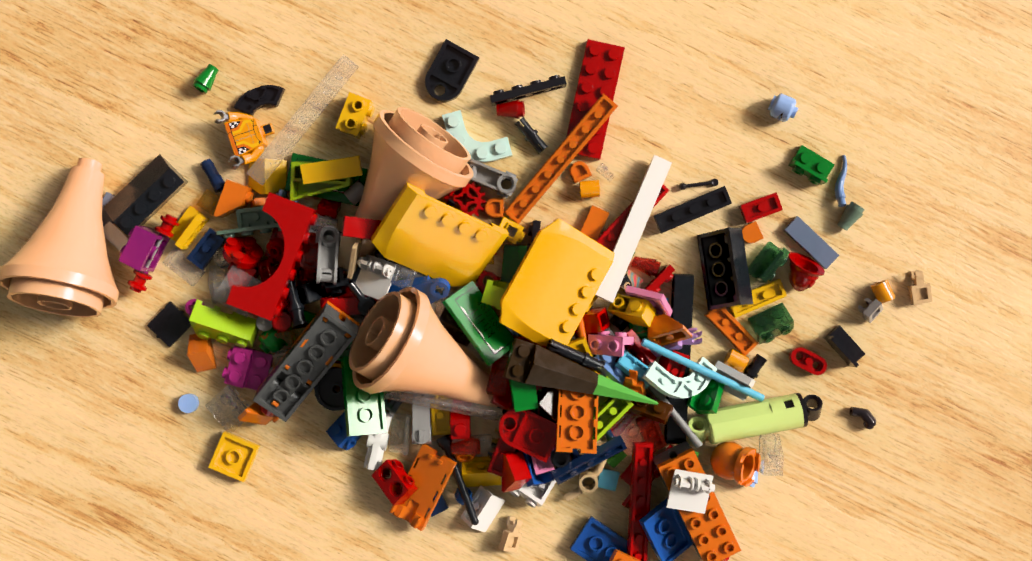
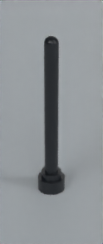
[436,434,479,526]

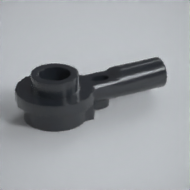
[347,281,376,316]
[551,449,570,468]

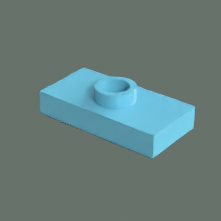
[614,350,650,389]

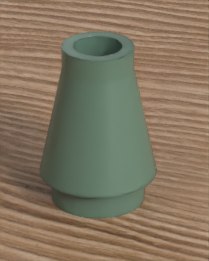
[837,201,865,231]

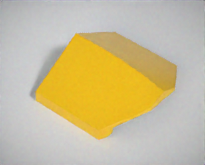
[248,159,288,195]

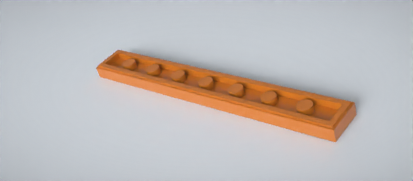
[504,93,618,224]

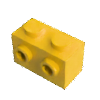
[335,92,375,139]

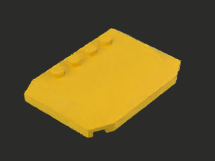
[371,182,509,286]
[499,218,614,349]

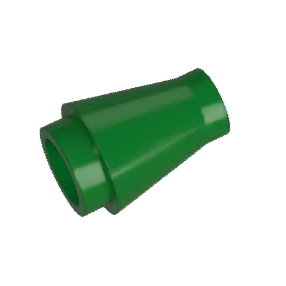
[193,64,219,94]

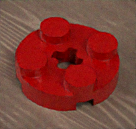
[222,236,263,269]

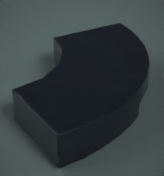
[234,85,285,116]

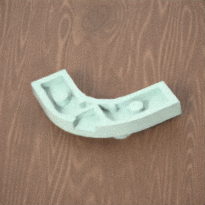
[442,110,513,162]
[642,357,717,399]

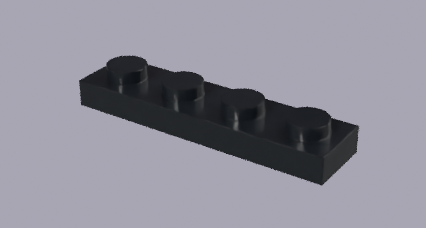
[490,75,567,106]
[653,186,732,233]

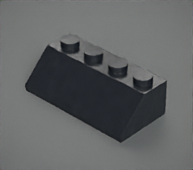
[104,154,188,236]
[697,227,753,310]

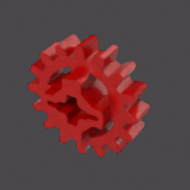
[444,181,486,217]

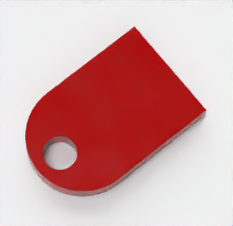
[499,408,561,463]

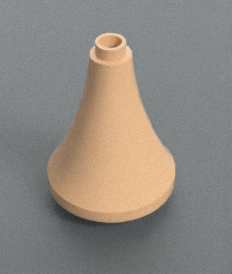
[354,107,473,257]
[0,158,119,317]
[349,287,498,409]

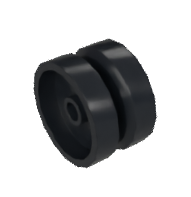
[314,367,345,411]

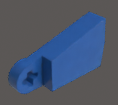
[388,276,451,304]

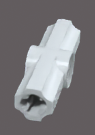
[364,411,392,470]

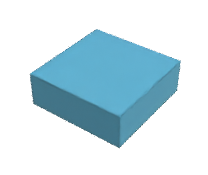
[598,468,620,491]

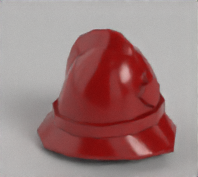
[788,252,825,292]

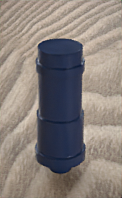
[200,159,225,193]

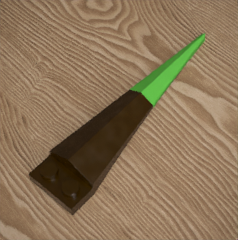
[503,338,659,405]

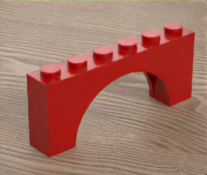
[226,192,318,321]

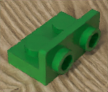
[788,145,835,185]
[687,379,725,414]

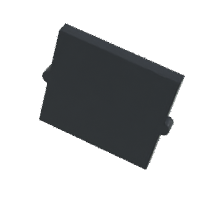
[147,302,191,347]

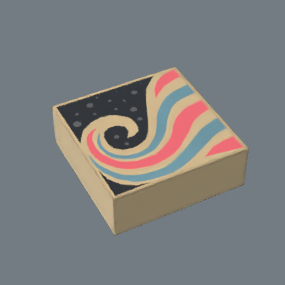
[620,269,644,290]

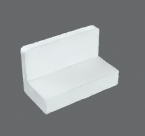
[715,360,756,401]
[460,485,505,532]

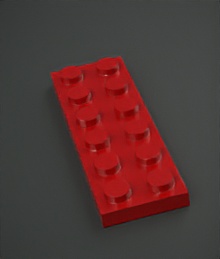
[566,39,625,160]

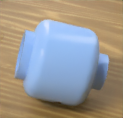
[768,93,798,122]

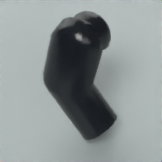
[849,407,876,429]

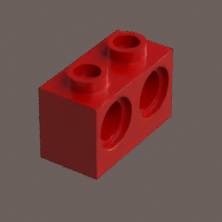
[371,459,418,505]

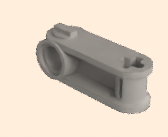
[468,159,518,198]
[316,226,342,285]
[412,393,432,444]

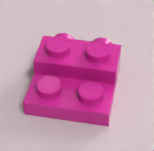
[222,346,275,391]

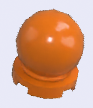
[710,442,761,487]

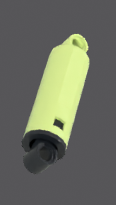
[688,393,823,444]

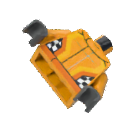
[214,110,275,170]

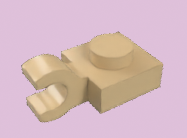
[908,270,933,305]
[498,516,522,552]

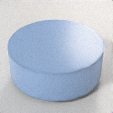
[178,393,199,413]

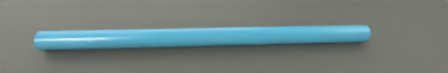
[641,338,765,402]

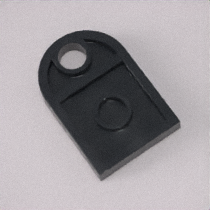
[425,39,480,102]

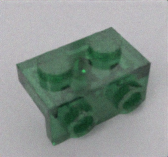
[748,242,790,283]
[748,303,794,344]

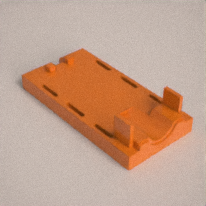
[555,373,599,454]
[389,444,457,531]

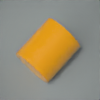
[579,180,600,198]
[871,280,895,303]
[723,349,749,372]

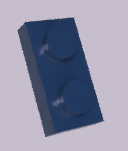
[187,228,227,270]

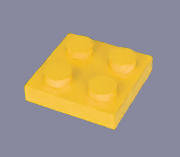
[208,431,260,482]

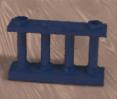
[551,429,627,485]

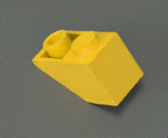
[608,294,656,328]

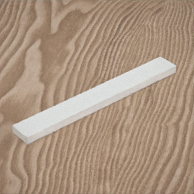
[595,155,672,303]

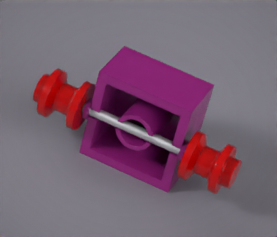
[118,214,180,293]

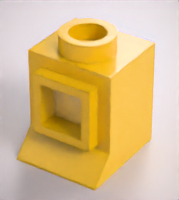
[499,217,526,245]

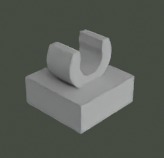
[858,298,883,323]

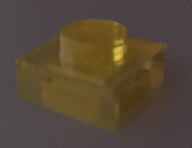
[196,189,220,215]

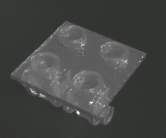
[212,265,263,318]
[205,385,249,433]

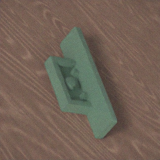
[216,206,282,238]

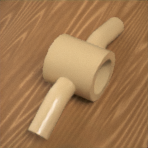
[564,459,607,502]

